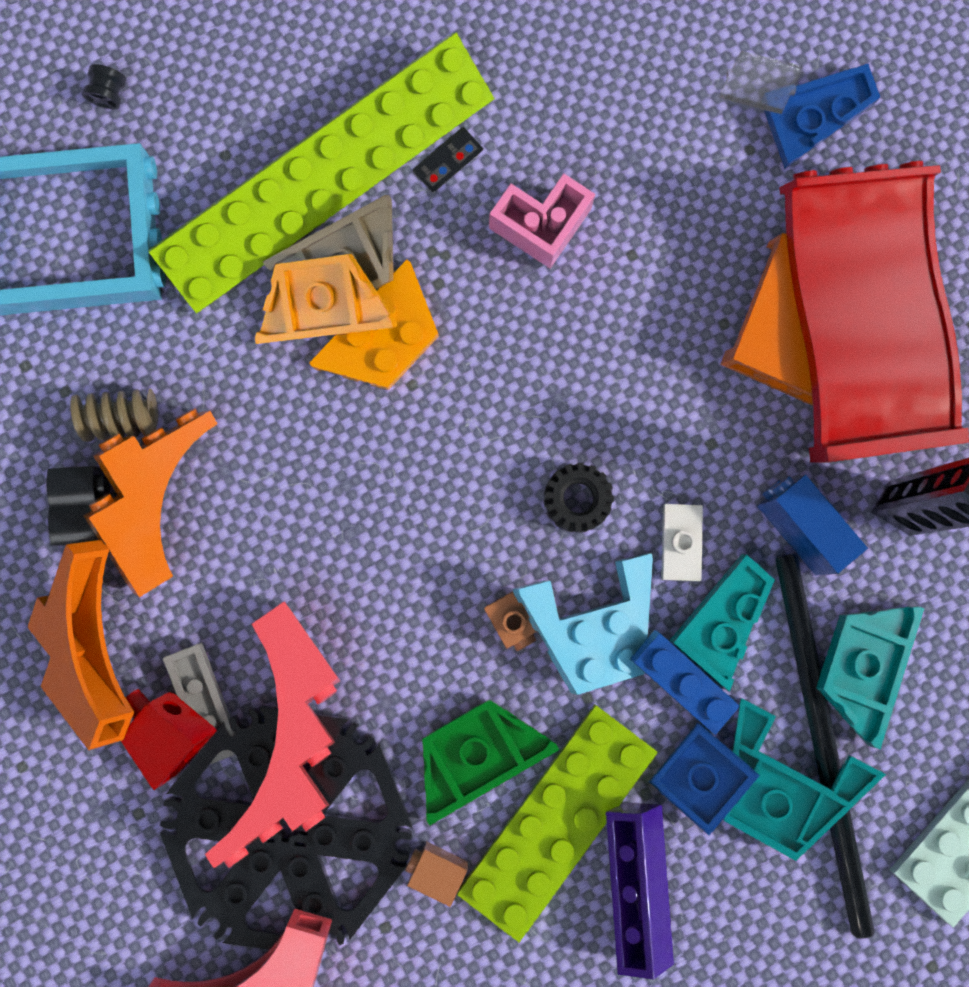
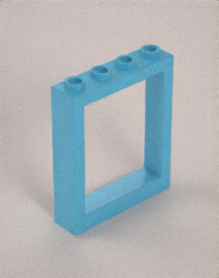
[0,143,166,316]

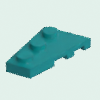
[669,554,775,692]

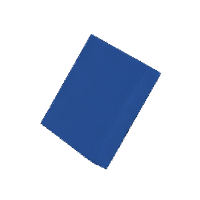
[648,723,760,836]

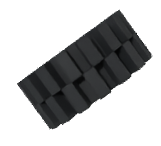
[543,463,614,533]

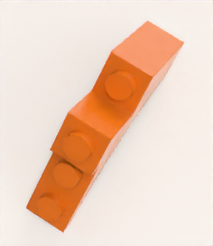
[83,408,218,598]
[27,540,134,750]

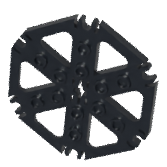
[160,705,413,952]

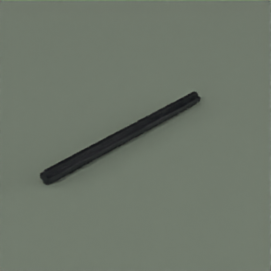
[775,554,875,939]

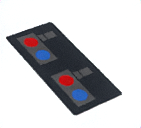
[413,127,484,193]

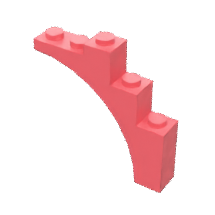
[205,601,340,869]

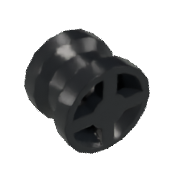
[82,64,127,110]

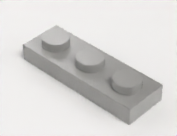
[163,643,235,765]

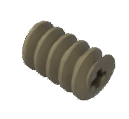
[70,388,158,442]

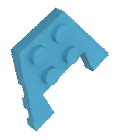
[513,553,653,695]

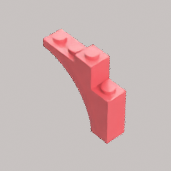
[149,909,332,987]

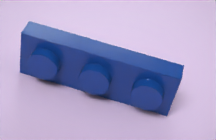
[630,630,740,735]

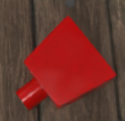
[121,689,217,790]

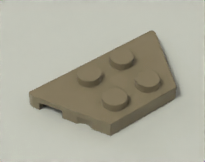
[263,195,393,289]

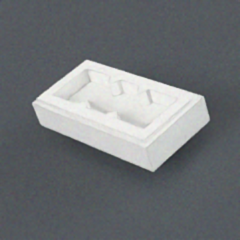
[661,504,703,581]

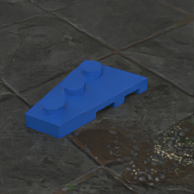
[761,63,880,169]

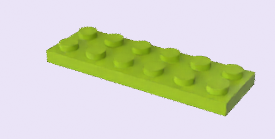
[457,704,658,943]

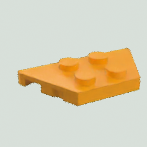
[255,254,397,344]
[309,259,439,390]

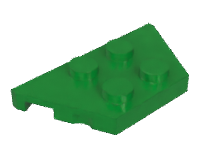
[422,698,559,826]

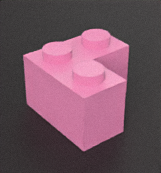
[489,174,595,269]

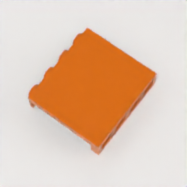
[720,233,813,406]

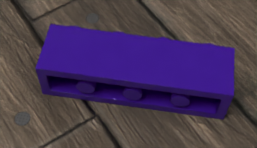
[606,803,674,980]

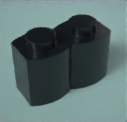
[46,466,110,546]

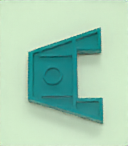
[723,698,886,861]

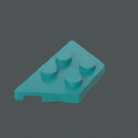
[816,606,925,750]

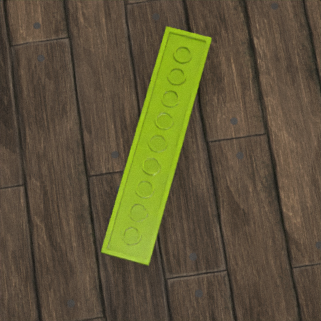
[148,32,495,314]

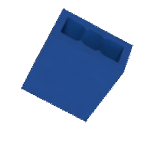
[757,474,868,576]

